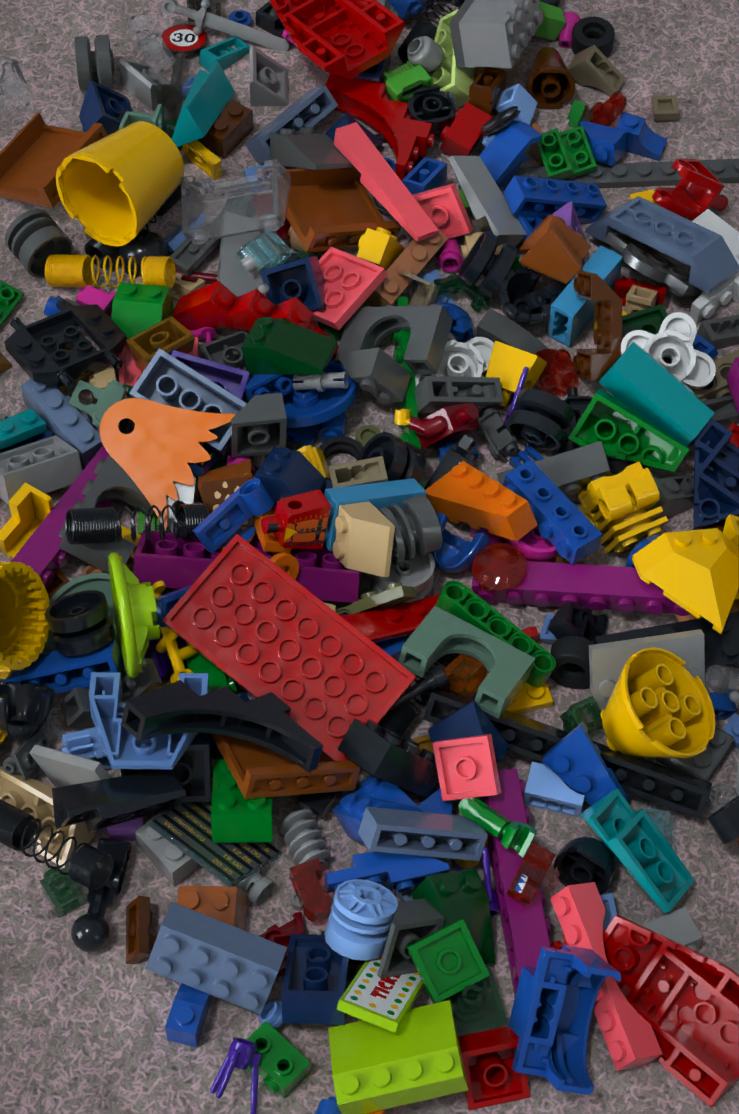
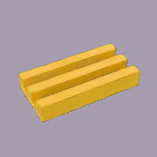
[182,140,222,180]

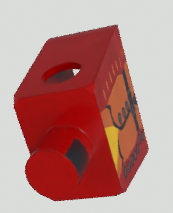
[261,490,331,549]

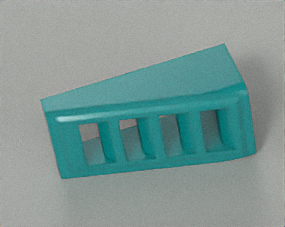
[199,36,250,72]

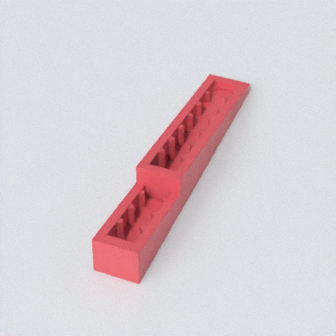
[334,122,439,242]

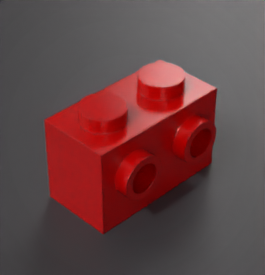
[440,102,492,156]

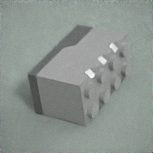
[450,0,543,69]

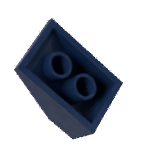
[281,934,350,1025]

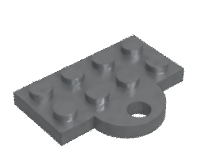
[604,232,703,297]

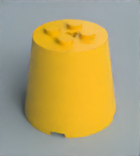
[56,121,184,246]

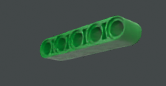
[436,580,556,688]

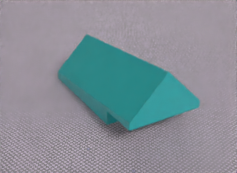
[172,61,235,147]
[599,341,715,446]
[580,788,695,913]

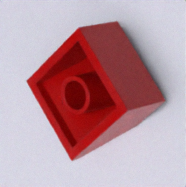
[458,1026,530,1110]

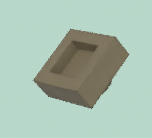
[651,95,679,121]

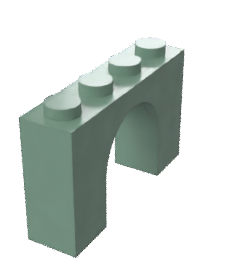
[398,606,535,719]

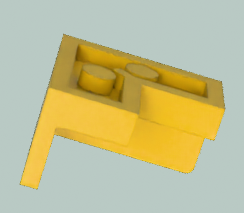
[0,482,54,558]

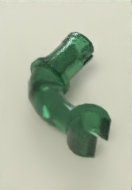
[433,273,492,312]

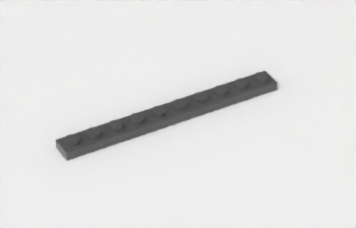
[508,159,739,188]

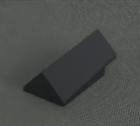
[52,769,186,833]

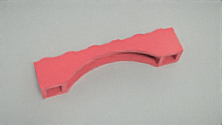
[550,882,662,1071]

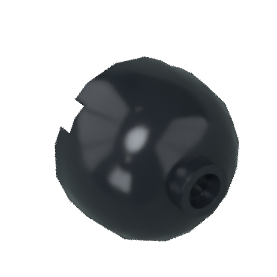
[408,86,457,135]
[119,229,169,277]
[553,836,616,895]

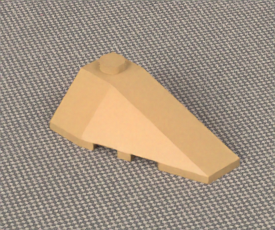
[0,766,96,868]

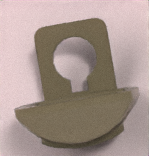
[401,270,438,306]

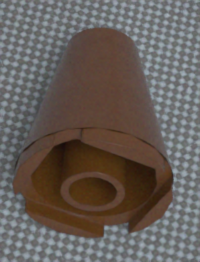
[527,47,575,110]

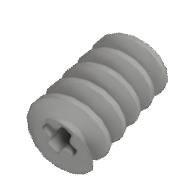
[279,809,331,877]

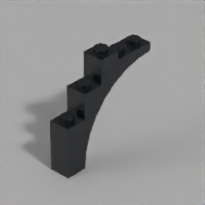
[121,680,323,772]

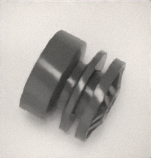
[5,209,73,278]
[377,494,442,565]

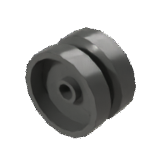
[75,34,115,90]

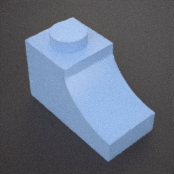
[523,762,585,818]

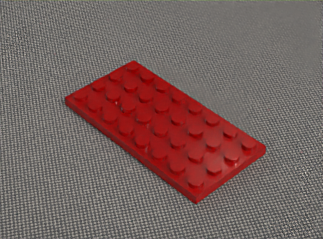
[162,534,416,761]

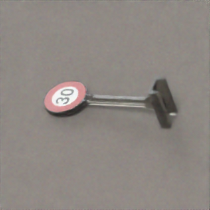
[157,24,208,122]

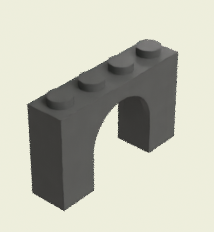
[334,304,453,374]
[58,455,154,574]

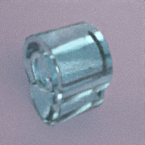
[236,228,292,277]

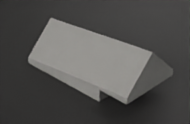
[448,156,527,247]

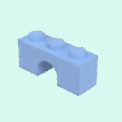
[482,84,538,147]

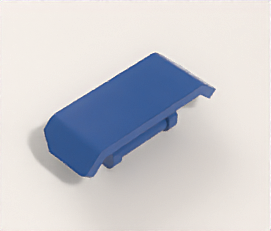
[458,120,541,192]

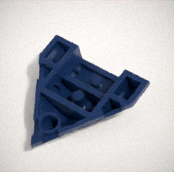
[693,418,739,530]

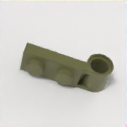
[336,582,416,615]

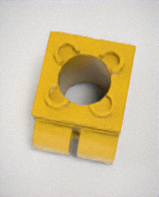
[578,461,668,555]

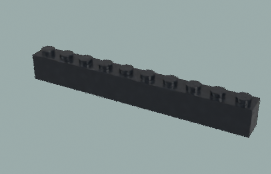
[423,688,712,819]

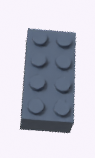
[129,348,247,457]
[145,902,287,1015]

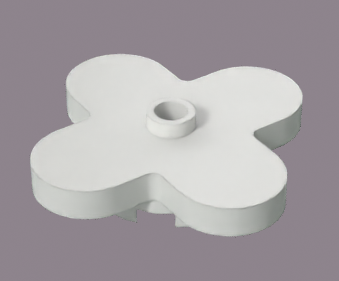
[621,312,716,389]
[415,332,494,411]

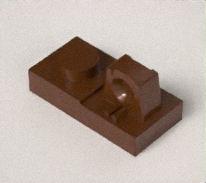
[126,896,157,965]

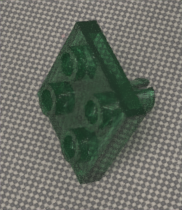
[441,964,508,1036]

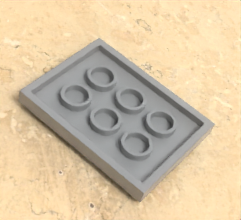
[589,629,705,727]

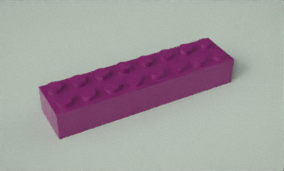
[134,530,362,604]

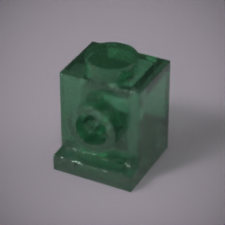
[560,696,602,735]
[40,867,85,918]

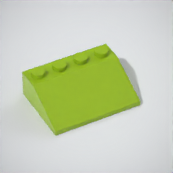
[328,1000,469,1114]

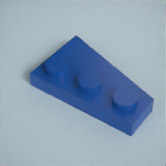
[541,721,628,806]

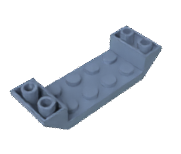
[585,196,739,294]

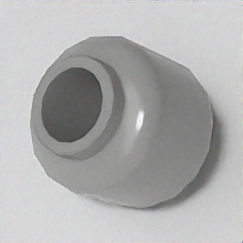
[407,36,443,72]

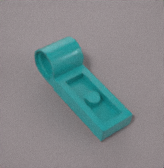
[0,408,46,450]

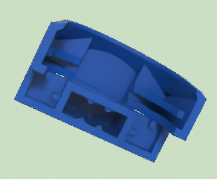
[508,944,621,1095]

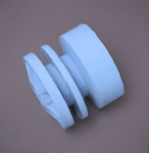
[324,879,398,961]

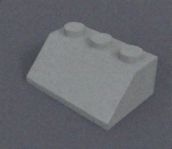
[0,435,82,505]

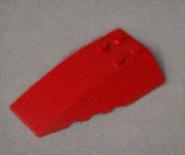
[269,0,405,79]
[603,915,739,1107]

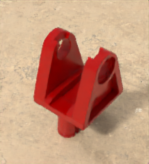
[652,158,728,220]

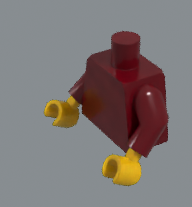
[394,402,479,449]

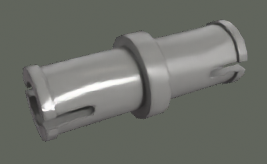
[293,371,349,392]

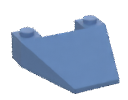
[89,672,209,769]

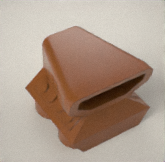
[519,214,591,284]

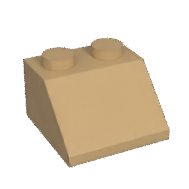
[333,501,395,577]

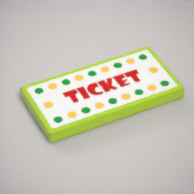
[337,955,424,1033]

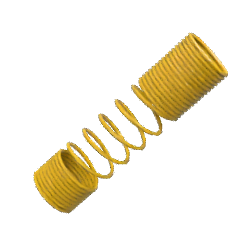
[45,254,176,289]

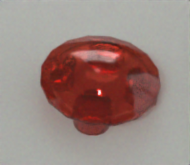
[589,91,627,127]
[535,349,579,396]
[471,543,527,591]

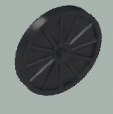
[480,106,521,136]

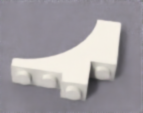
[690,209,739,324]

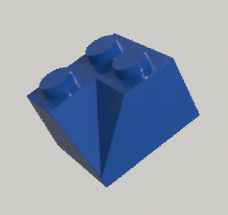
[332,776,421,843]

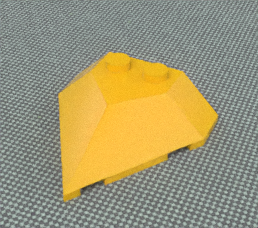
[632,528,739,634]

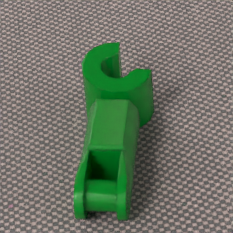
[458,797,537,858]

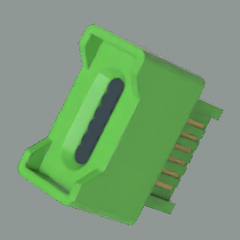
[383,60,434,103]

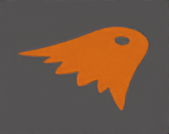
[99,398,236,530]

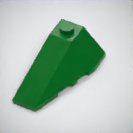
[568,388,689,472]

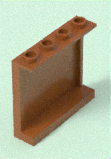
[0,112,108,208]
[270,167,401,252]
[211,734,361,799]

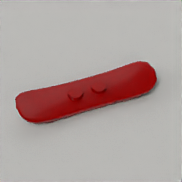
[340,592,477,643]

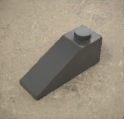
[414,376,503,413]

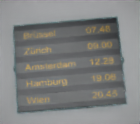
[148,799,282,887]

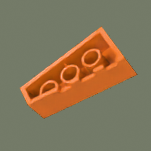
[425,461,538,541]

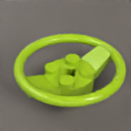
[108,552,160,678]

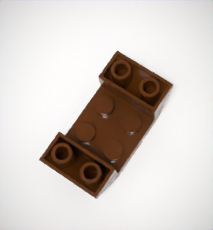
[573,270,622,381]

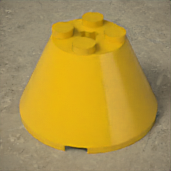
[600,647,715,758]

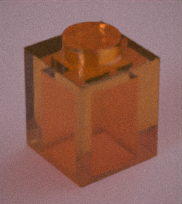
[443,654,487,698]

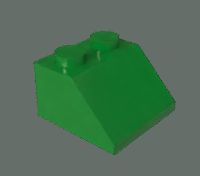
[111,282,174,340]

